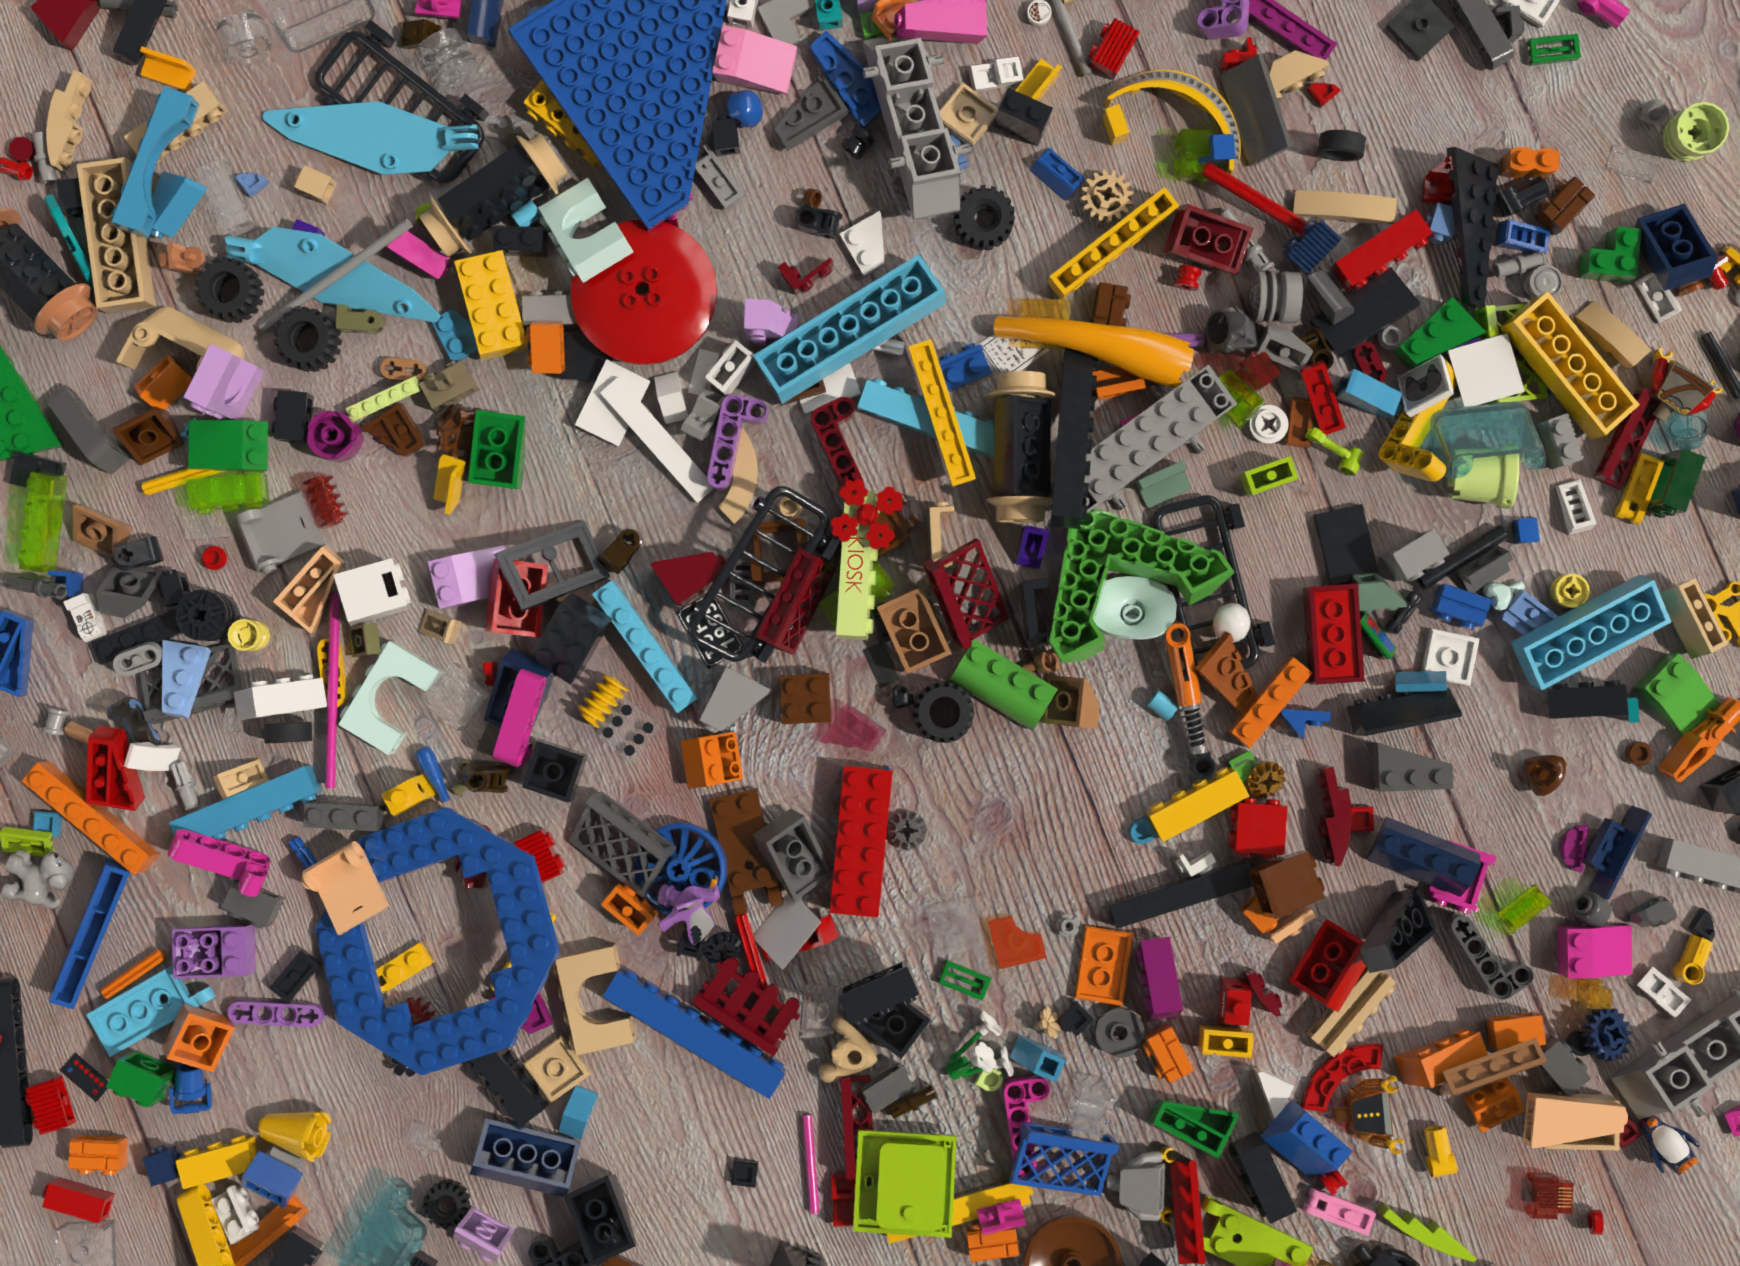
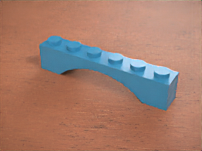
[112,86,199,238]

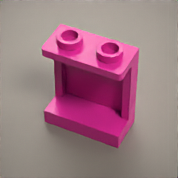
[1425,839,1496,914]

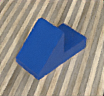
[1278,709,1331,740]

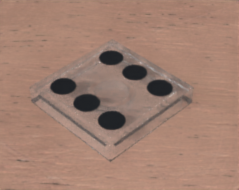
[594,696,663,764]

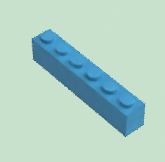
[169,765,322,840]

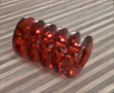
[303,475,348,529]

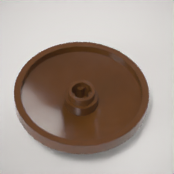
[1024,1214,1123,1266]

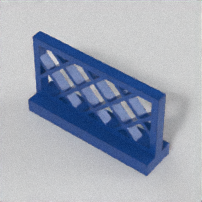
[1009,1122,1119,1196]

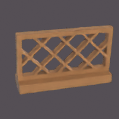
[1438,1038,1547,1097]

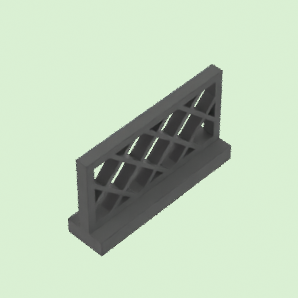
[139,643,243,724]
[568,791,677,897]

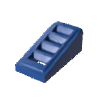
[1495,219,1550,254]

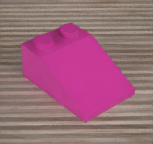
[1557,925,1632,978]

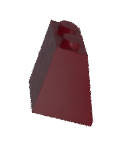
[650,552,726,607]

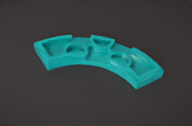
[44,194,94,291]

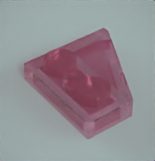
[820,702,887,751]

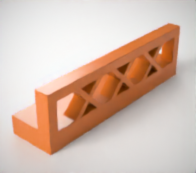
[229,1193,309,1266]

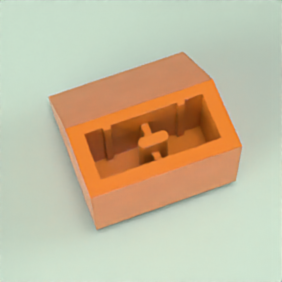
[680,731,743,789]

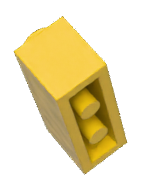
[176,1134,259,1189]

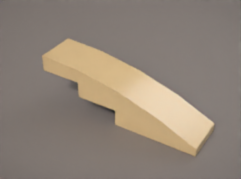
[1293,190,1398,223]

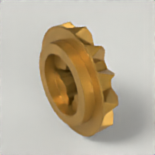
[1248,761,1286,799]

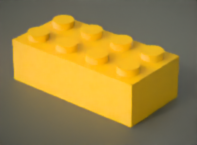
[454,250,528,361]

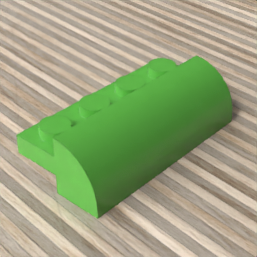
[949,639,1058,731]

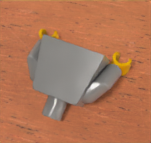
[1107,1146,1176,1225]

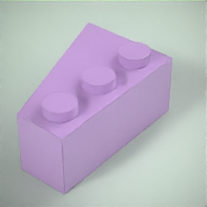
[744,298,798,346]

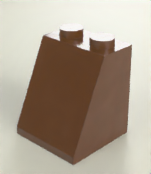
[1247,850,1325,919]

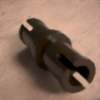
[888,1084,938,1119]

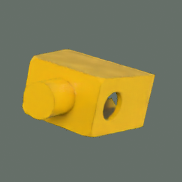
[381,774,437,817]

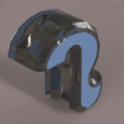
[106,696,161,746]

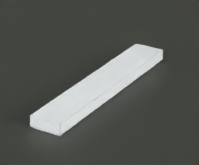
[600,377,714,503]

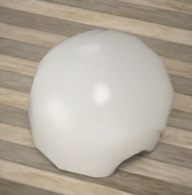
[1213,603,1251,643]

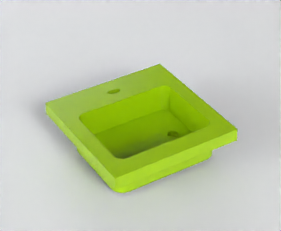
[853,1129,957,1238]

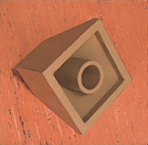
[1042,675,1100,729]

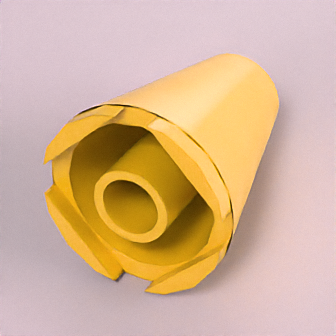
[258,1111,331,1162]

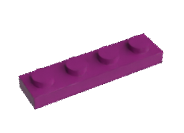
[1249,0,1337,60]

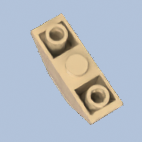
[1268,51,1330,100]

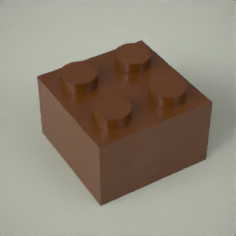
[780,673,832,724]

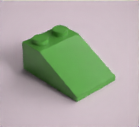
[1633,653,1720,736]

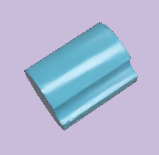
[511,199,543,227]
[1147,690,1179,721]

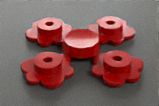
[831,479,903,549]

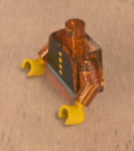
[1333,1075,1405,1154]

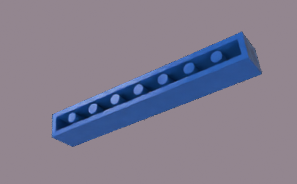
[602,968,786,1099]

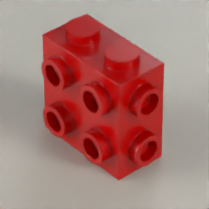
[1228,798,1288,859]

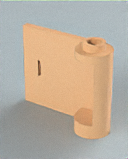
[301,841,390,935]

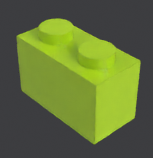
[1239,456,1299,498]

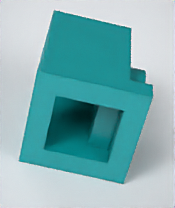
[815,0,843,31]

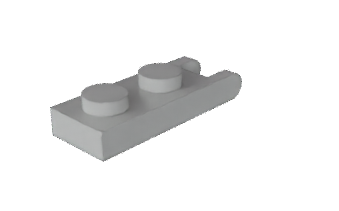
[695,143,745,210]

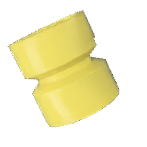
[228,619,270,651]

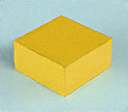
[1102,104,1130,146]

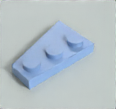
[162,640,211,719]

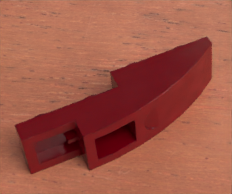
[1317,766,1352,867]

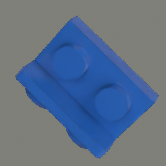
[939,343,992,392]

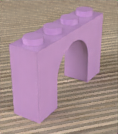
[184,344,265,420]

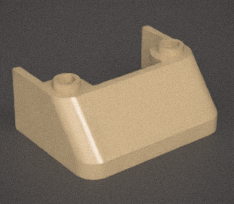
[116,306,245,370]

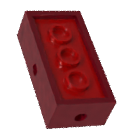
[1302,584,1365,685]

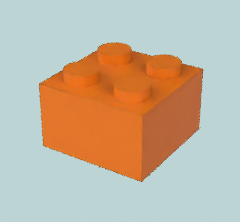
[162,1003,235,1072]

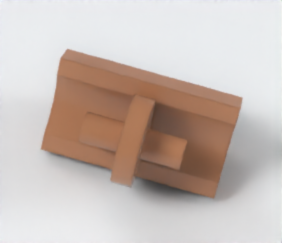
[159,243,205,276]

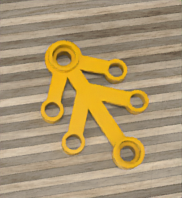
[1704,581,1740,647]

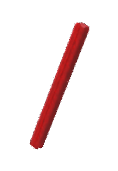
[1201,162,1307,234]

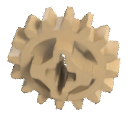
[1080,169,1133,224]

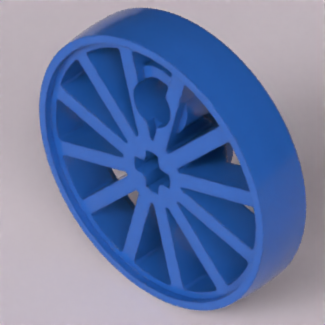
[634,823,728,915]

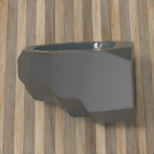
[1629,896,1677,928]

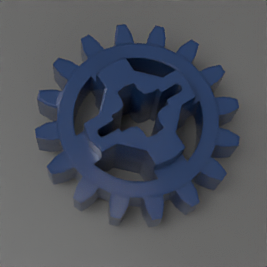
[1582,1007,1632,1061]

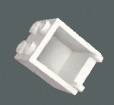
[334,558,411,626]

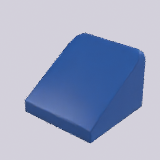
[1512,517,1540,544]

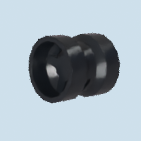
[841,125,875,160]

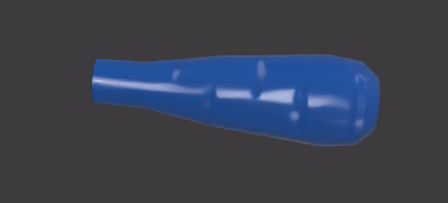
[415,746,450,803]

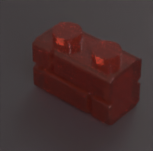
[1236,351,1281,394]

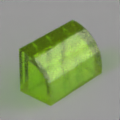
[1218,369,1265,429]
[1496,884,1551,937]

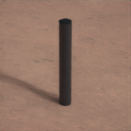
[1702,331,1740,399]

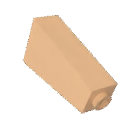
[1523,1092,1628,1148]

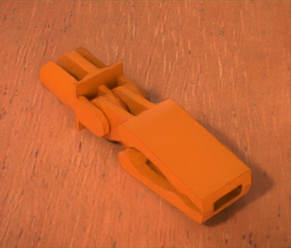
[1658,696,1740,782]

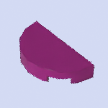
[1559,825,1588,873]

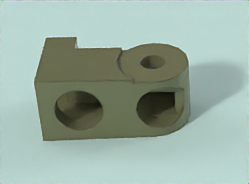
[336,304,385,334]

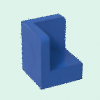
[1198,134,1236,163]
[48,570,84,597]

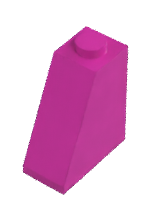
[384,226,451,279]

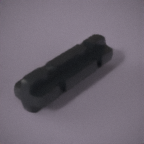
[1386,591,1423,634]

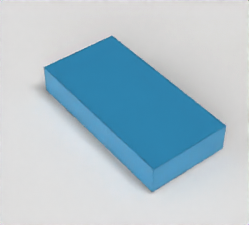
[1396,671,1447,692]

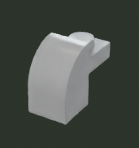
[681,387,726,441]

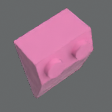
[712,25,798,95]

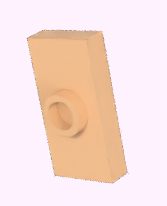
[1267,907,1316,944]

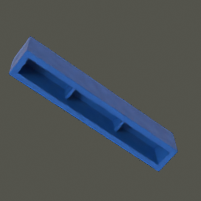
[49,858,130,1009]

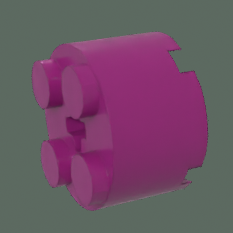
[307,411,364,463]

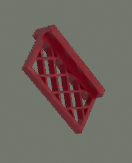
[922,538,1009,650]
[755,548,836,655]

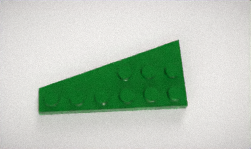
[0,342,64,462]

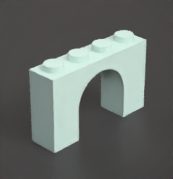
[538,178,633,283]
[338,641,444,755]

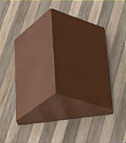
[112,407,184,465]

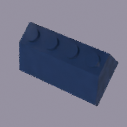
[1367,817,1481,897]
[470,1118,581,1197]

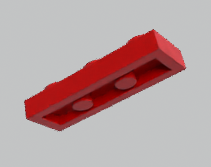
[1300,360,1346,435]

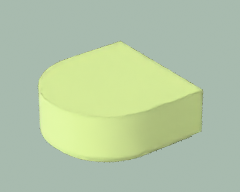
[974,1068,1003,1091]

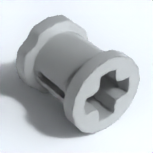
[41,707,70,735]

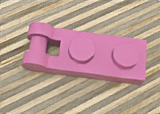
[1302,1186,1376,1236]

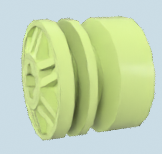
[1662,102,1729,162]

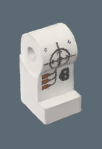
[63,593,107,642]

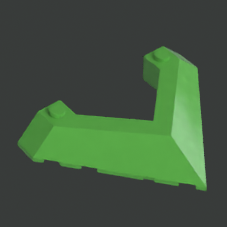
[1049,508,1234,663]

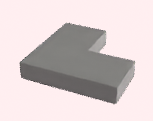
[757,0,811,45]

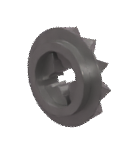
[888,811,927,850]

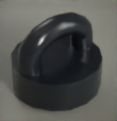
[889,685,914,709]

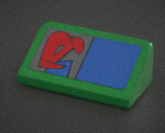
[1360,612,1396,660]

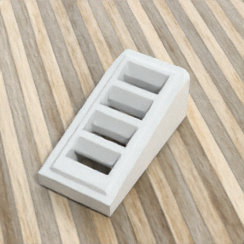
[1556,479,1597,535]

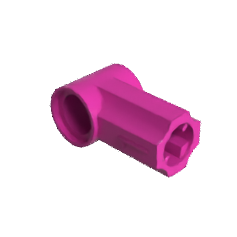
[1577,0,1630,29]

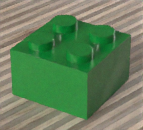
[106,1050,176,1107]

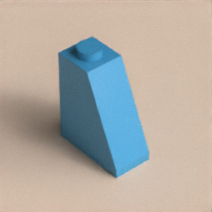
[150,172,207,239]
[1335,369,1403,419]

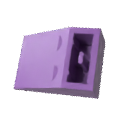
[172,923,256,979]

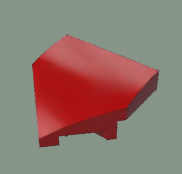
[1422,157,1455,205]

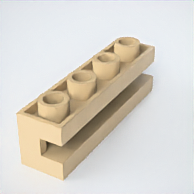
[124,81,228,164]
[1306,966,1397,1057]

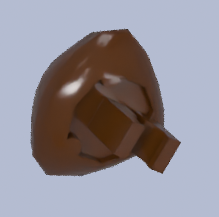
[1524,755,1567,796]

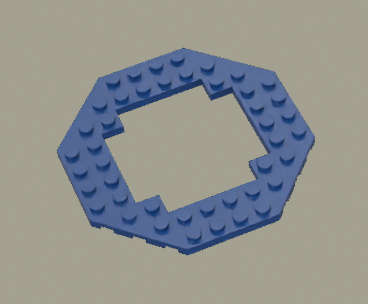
[315,807,560,1076]

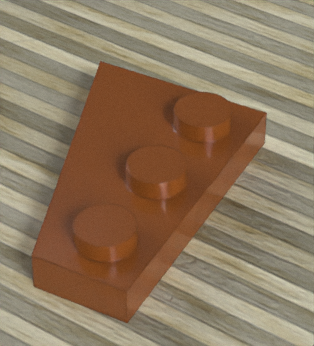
[1195,631,1257,714]

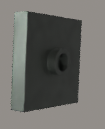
[1386,0,1455,61]

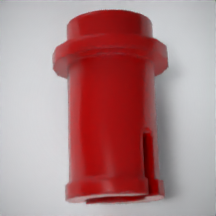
[0,157,33,181]

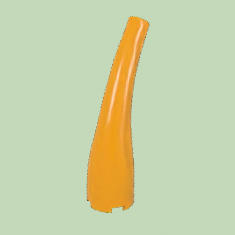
[994,316,1194,389]

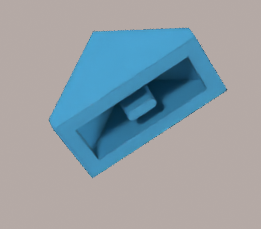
[558,1085,599,1140]

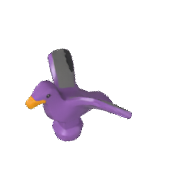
[658,879,720,945]

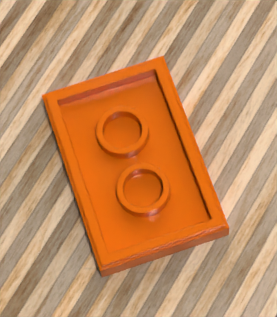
[1074,925,1134,1006]

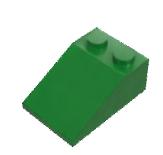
[468,410,526,489]
[188,420,268,473]

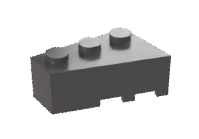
[1370,742,1454,792]

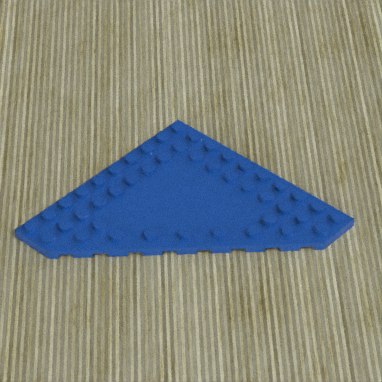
[508,0,726,231]

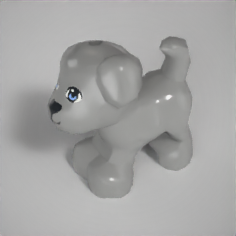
[1,850,74,909]

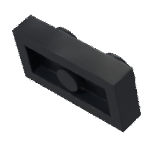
[270,949,322,1003]

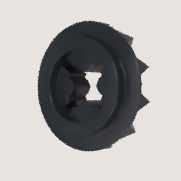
[703,931,742,964]

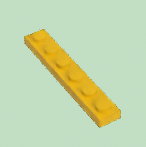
[908,339,976,487]

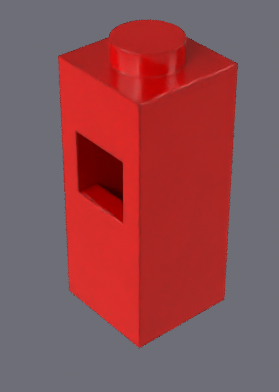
[42,1177,115,1224]

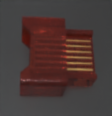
[1526,1172,1574,1220]

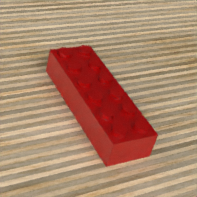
[830,765,893,918]

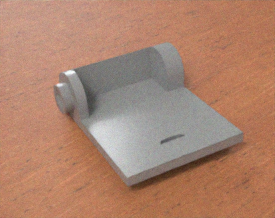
[235,490,326,574]

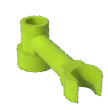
[1305,427,1364,476]

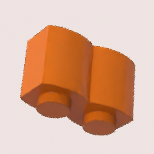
[1501,147,1560,179]

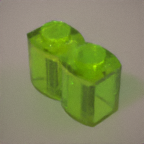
[1173,129,1211,182]

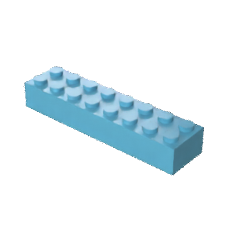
[753,254,946,404]

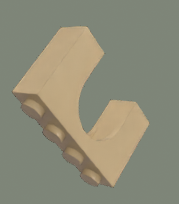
[553,943,637,1056]

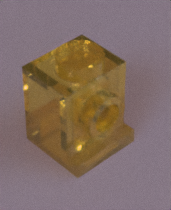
[1576,979,1612,1009]

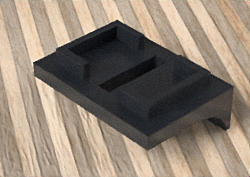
[9,451,67,496]

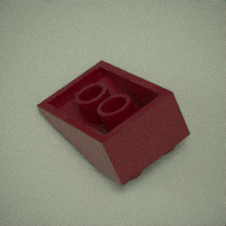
[1163,204,1254,275]

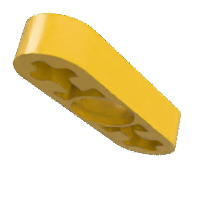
[317,638,348,708]

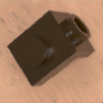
[402,19,441,50]

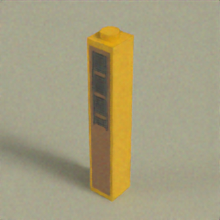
[887,1176,1033,1244]

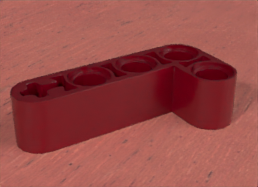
[811,397,864,487]

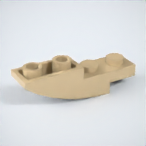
[46,70,92,172]

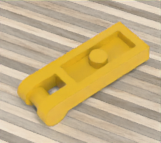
[1614,453,1665,525]
[376,941,434,994]

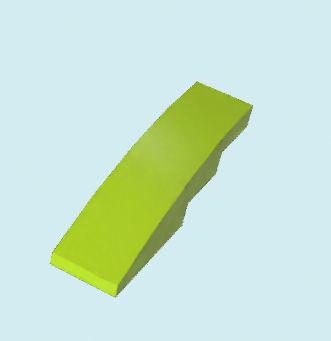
[1377,1202,1477,1262]

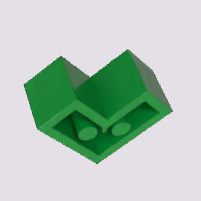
[1578,226,1642,283]

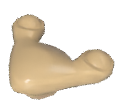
[818,1014,878,1083]

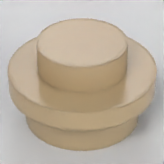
[778,497,802,519]

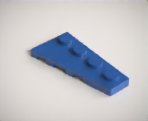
[809,31,882,129]

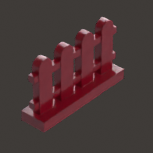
[692,957,801,1057]

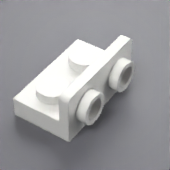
[211,1185,260,1244]

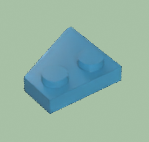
[432,309,478,362]

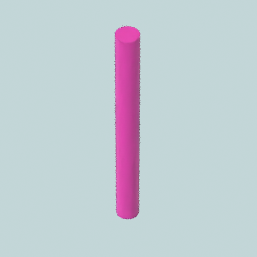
[802,1114,819,1214]

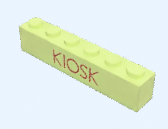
[836,491,880,640]

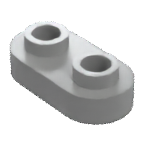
[113,642,162,676]

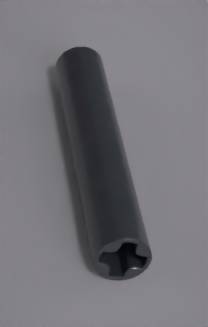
[1417,525,1508,590]

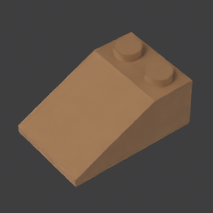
[877,587,952,674]

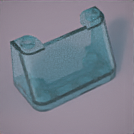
[1428,401,1546,479]

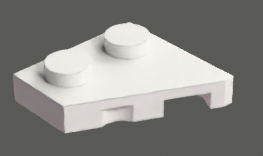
[839,211,884,277]

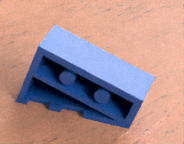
[0,610,34,697]

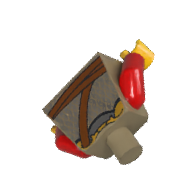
[1651,347,1722,422]

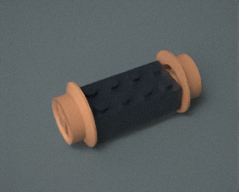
[0,209,98,341]

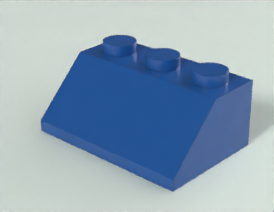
[1260,1099,1353,1177]

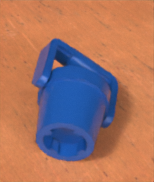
[169,1063,212,1114]

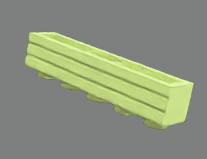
[346,376,422,421]

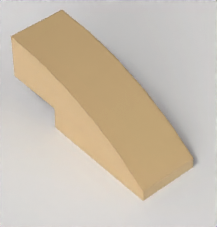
[1574,301,1651,369]

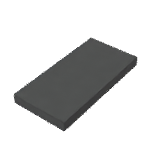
[1220,54,1293,166]

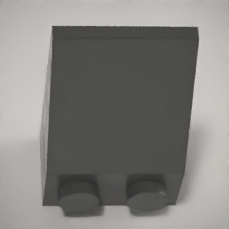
[752,809,833,901]

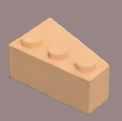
[273,546,345,634]

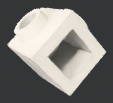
[725,0,758,29]

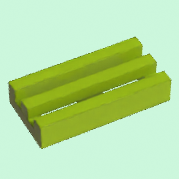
[0,827,54,857]

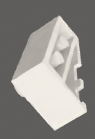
[234,675,327,721]

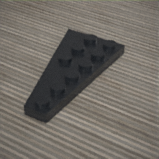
[1446,147,1498,308]

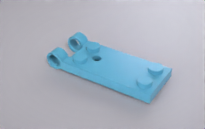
[86,965,216,1057]

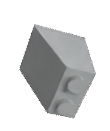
[700,667,773,733]

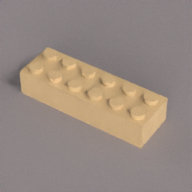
[77,157,156,314]

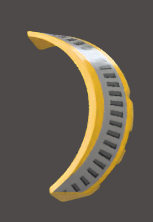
[1104,70,1241,175]

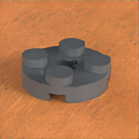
[1095,1007,1145,1058]

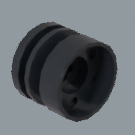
[176,590,240,641]

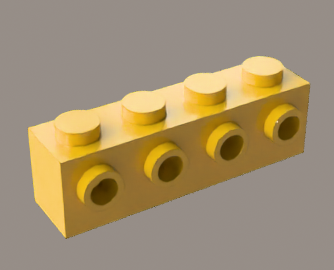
[523,80,603,168]
[1145,767,1249,842]

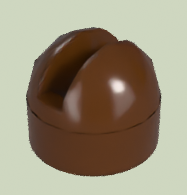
[801,188,822,208]

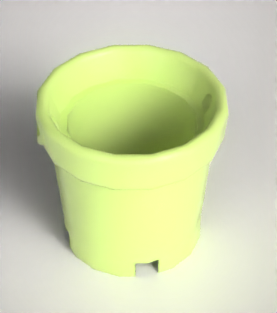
[1448,445,1519,509]

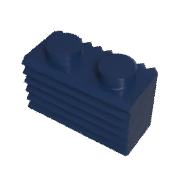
[1283,216,1342,275]

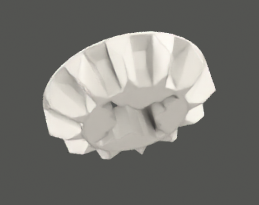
[1249,405,1288,444]

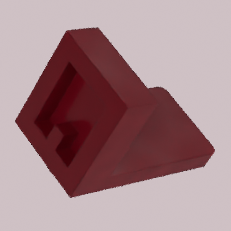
[777,257,834,295]

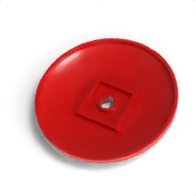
[571,219,717,365]

